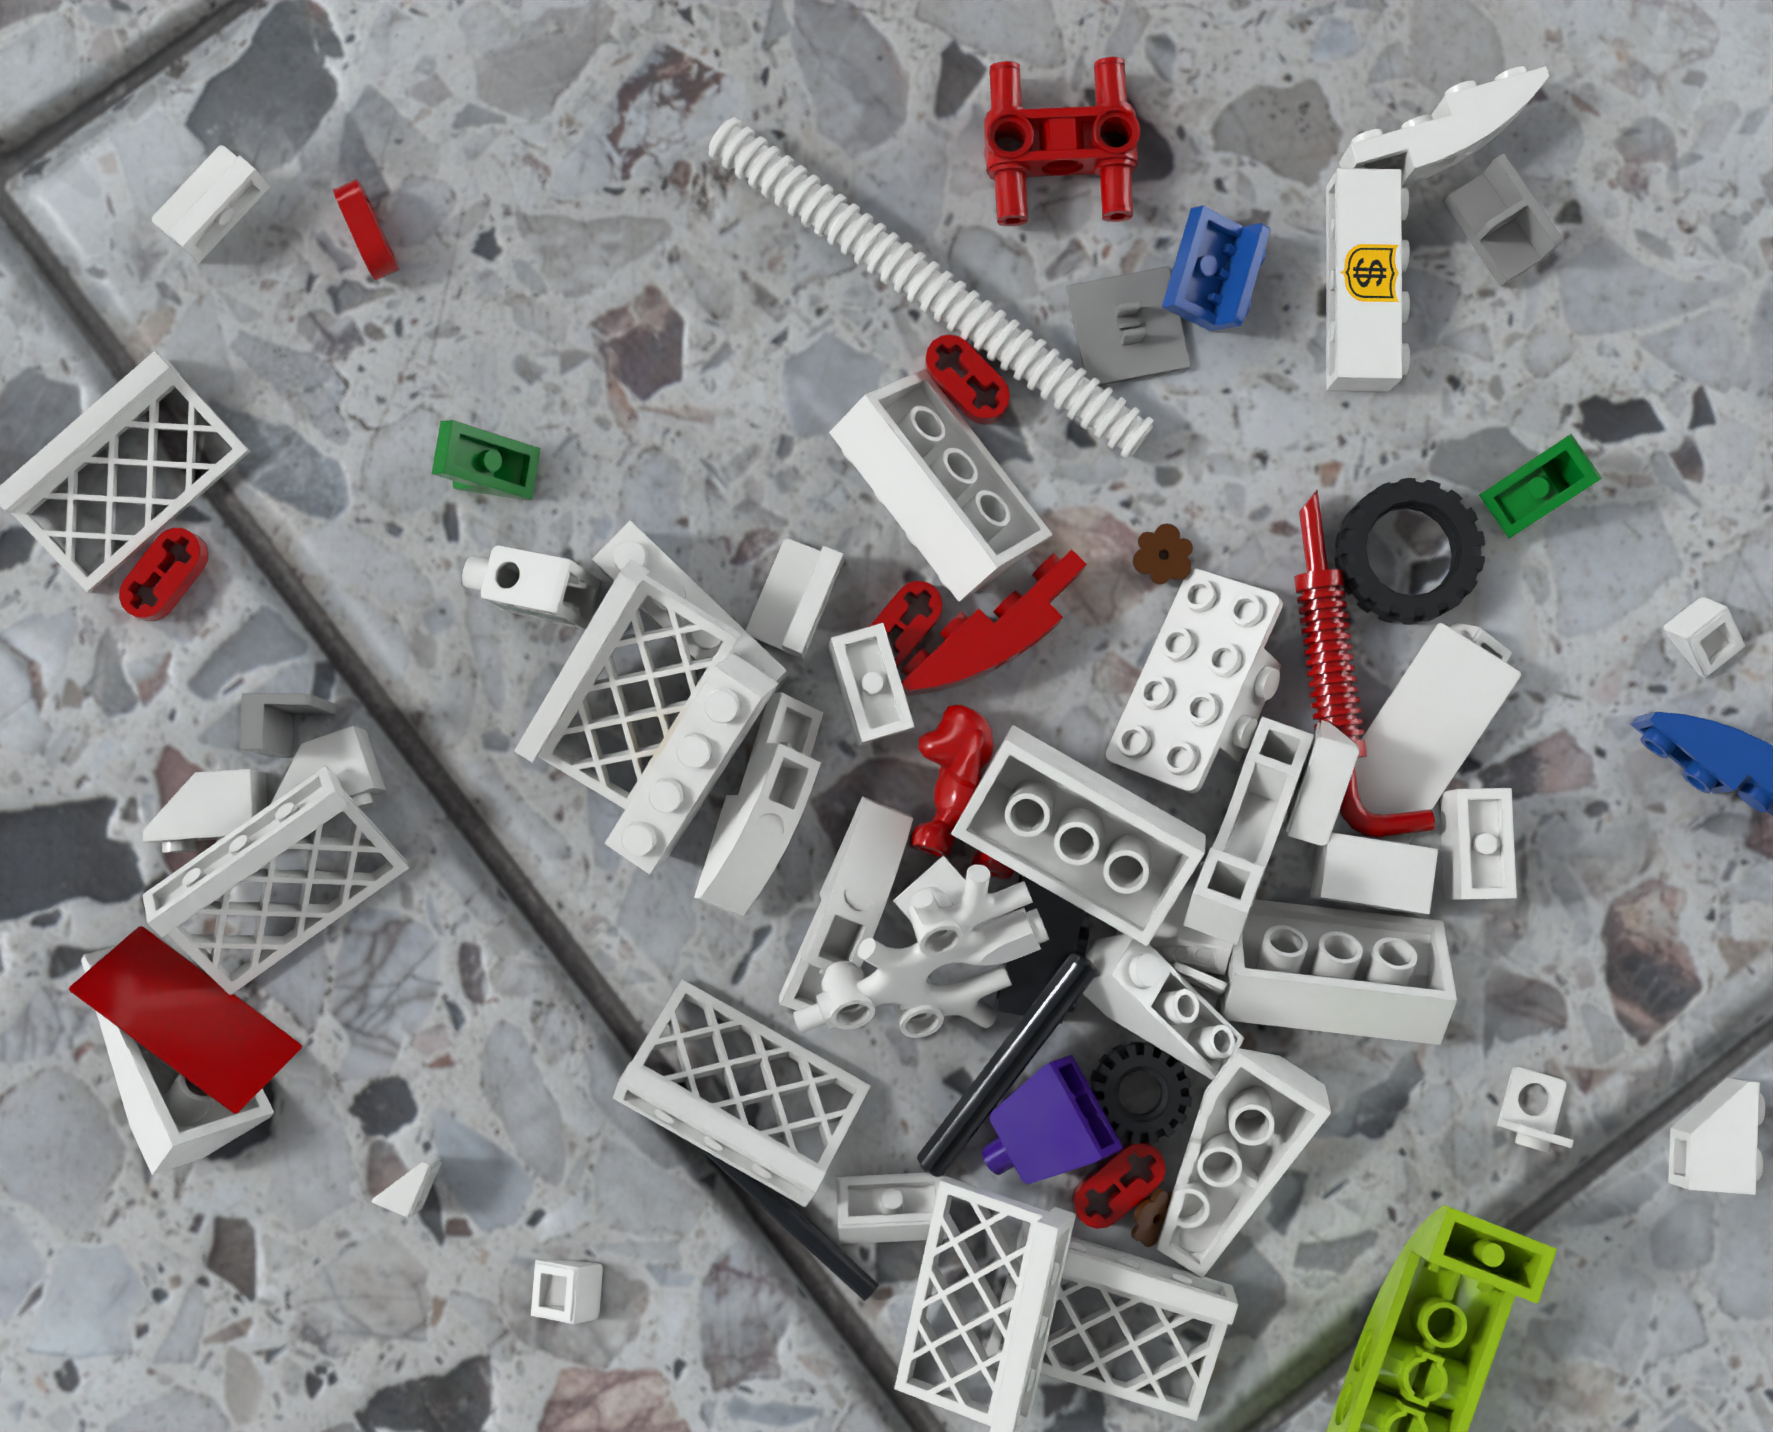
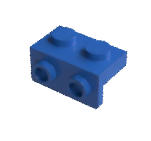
[1162,205,1270,331]

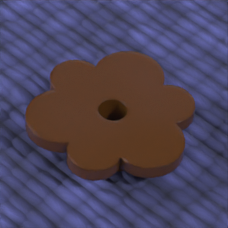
[1133,523,1193,585]
[1131,1189,1173,1247]

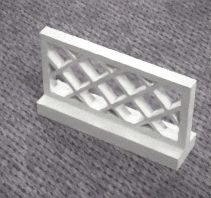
[0,351,251,593]
[514,559,741,809]
[142,765,409,995]
[613,979,871,1207]
[894,1176,1076,1432]
[985,1221,1239,1421]

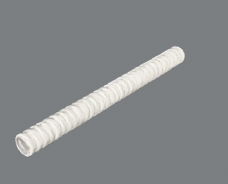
[708,117,1154,459]

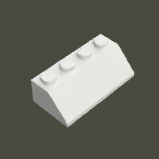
[829,369,1053,602]
[951,725,1206,946]
[1219,899,1457,1045]

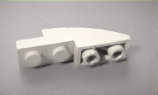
[1339,66,1549,187]
[694,693,823,916]
[778,796,913,1011]

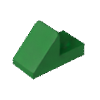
[431,420,541,500]
[1479,433,1602,539]

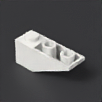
[1083,934,1244,1080]

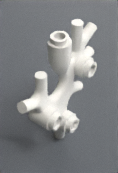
[793,865,1049,1038]

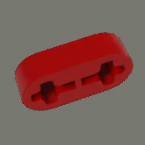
[333,179,400,281]
[925,334,1010,425]
[119,528,209,621]
[869,581,943,669]
[1072,1142,1166,1229]

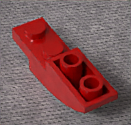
[901,549,1087,696]

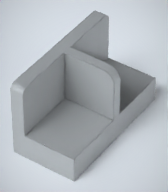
[1443,154,1563,287]

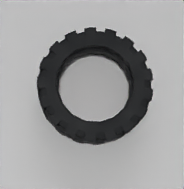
[1334,478,1485,625]

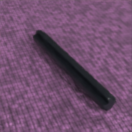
[917,952,1097,1177]

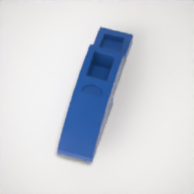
[1630,712,1773,816]

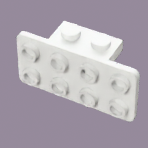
[1106,569,1283,794]

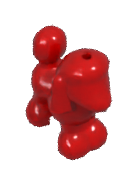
[909,704,1014,879]

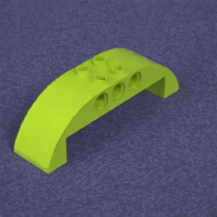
[1326,1204,1557,1432]

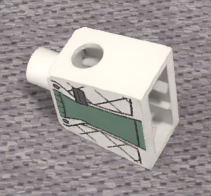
[462,545,601,631]

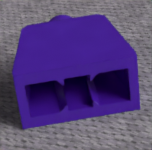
[982,1055,1123,1185]

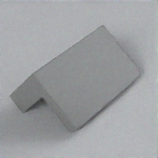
[240,693,336,757]

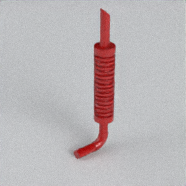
[1294,489,1435,838]

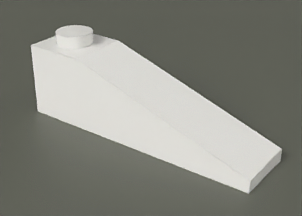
[81,946,274,1175]
[1157,1048,1331,1278]

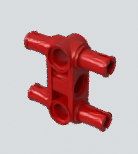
[984,57,1140,226]

